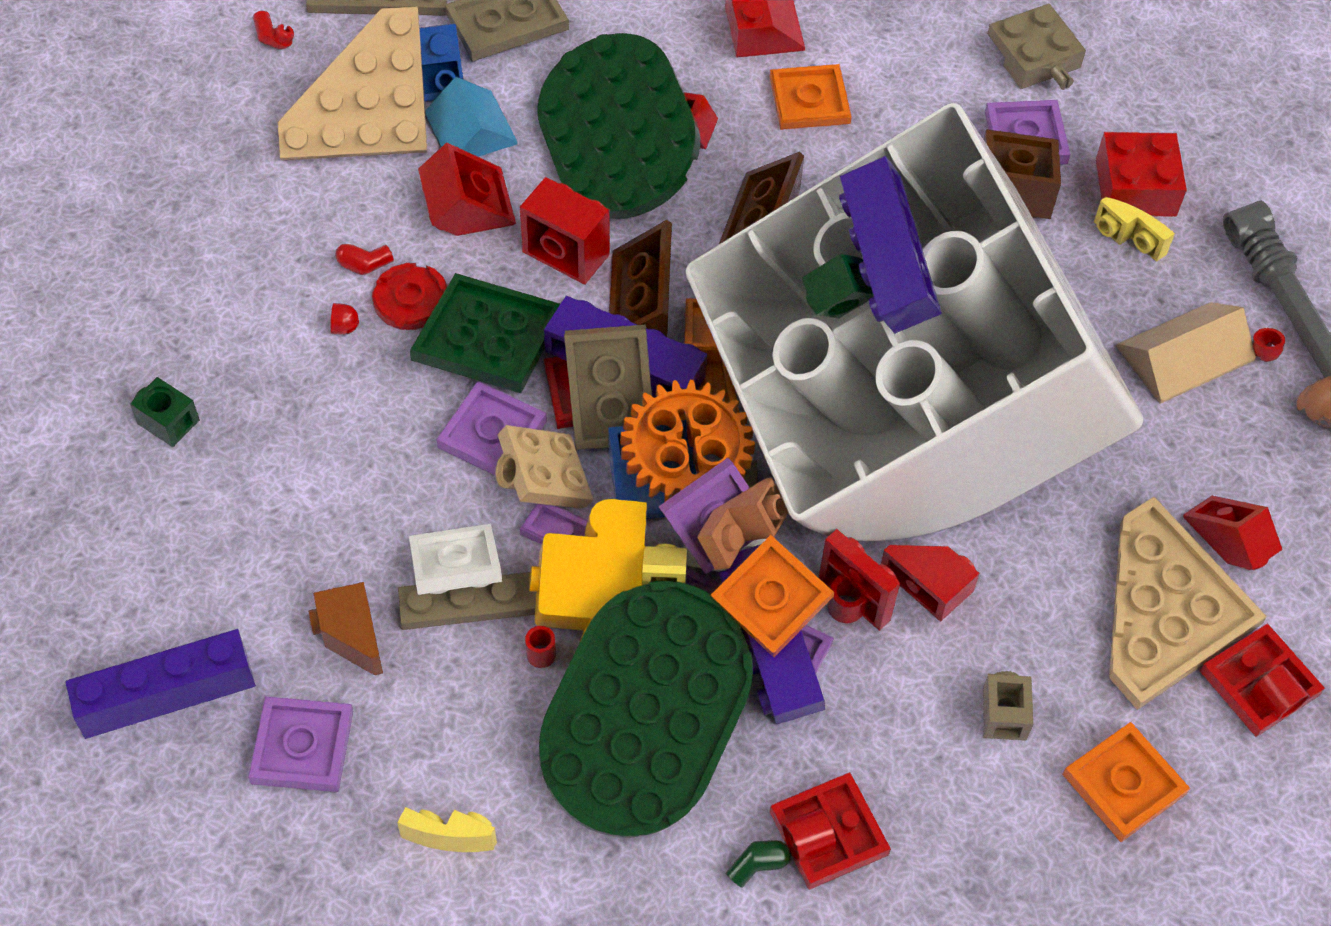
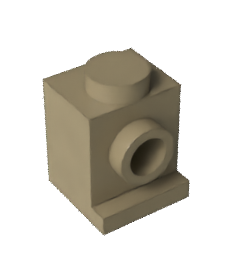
[983,671,1033,741]

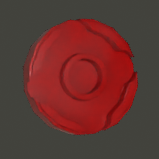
[372,263,447,330]

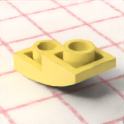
[1094,197,1175,262]
[397,807,497,852]

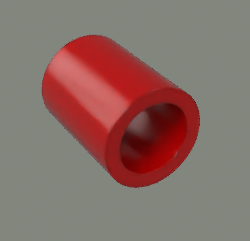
[525,626,556,668]

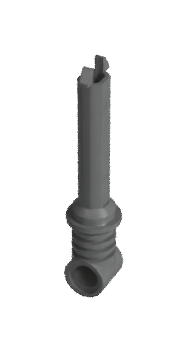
[1223,200,1331,378]

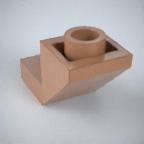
[697,478,789,570]

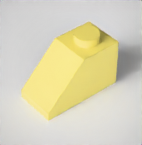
[642,543,687,585]

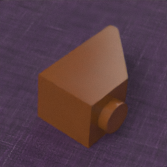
[308,582,383,675]

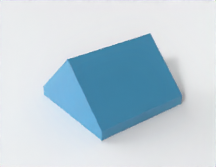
[425,77,518,157]

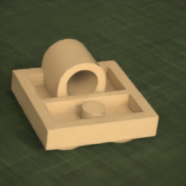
[495,425,594,509]

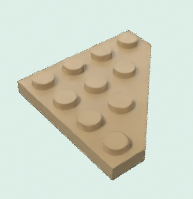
[278,7,427,161]
[1109,497,1267,710]

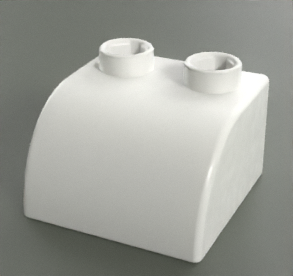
[686,103,1143,541]

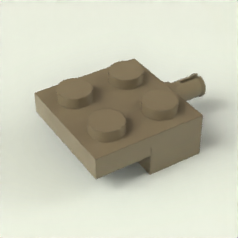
[987,3,1086,90]

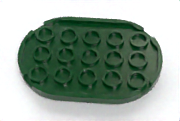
[537,33,700,219]
[539,581,753,838]

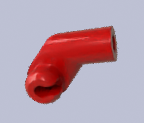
[253,11,294,50]
[335,244,394,275]

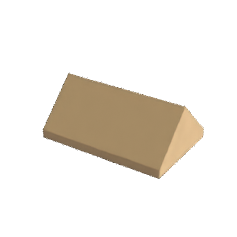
[1116,302,1256,404]

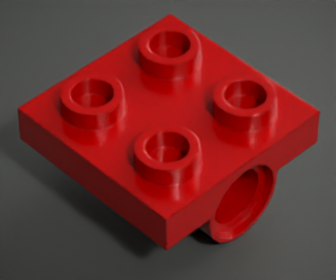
[818,529,900,631]
[1200,623,1325,737]
[770,772,891,890]

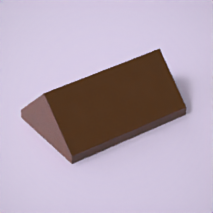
[719,151,804,244]
[609,220,672,337]

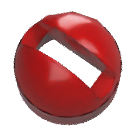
[330,303,359,335]
[1252,328,1285,362]

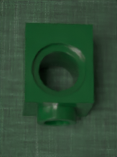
[802,254,874,319]
[130,377,200,447]

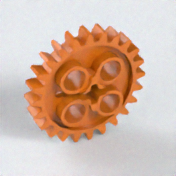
[620,380,755,502]

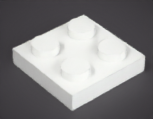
[409,524,502,595]

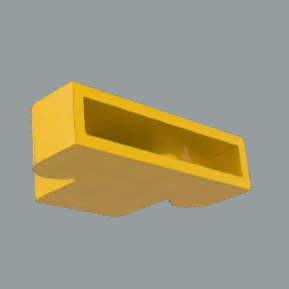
[529,499,647,643]

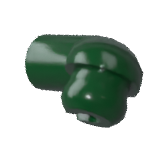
[726,840,791,888]

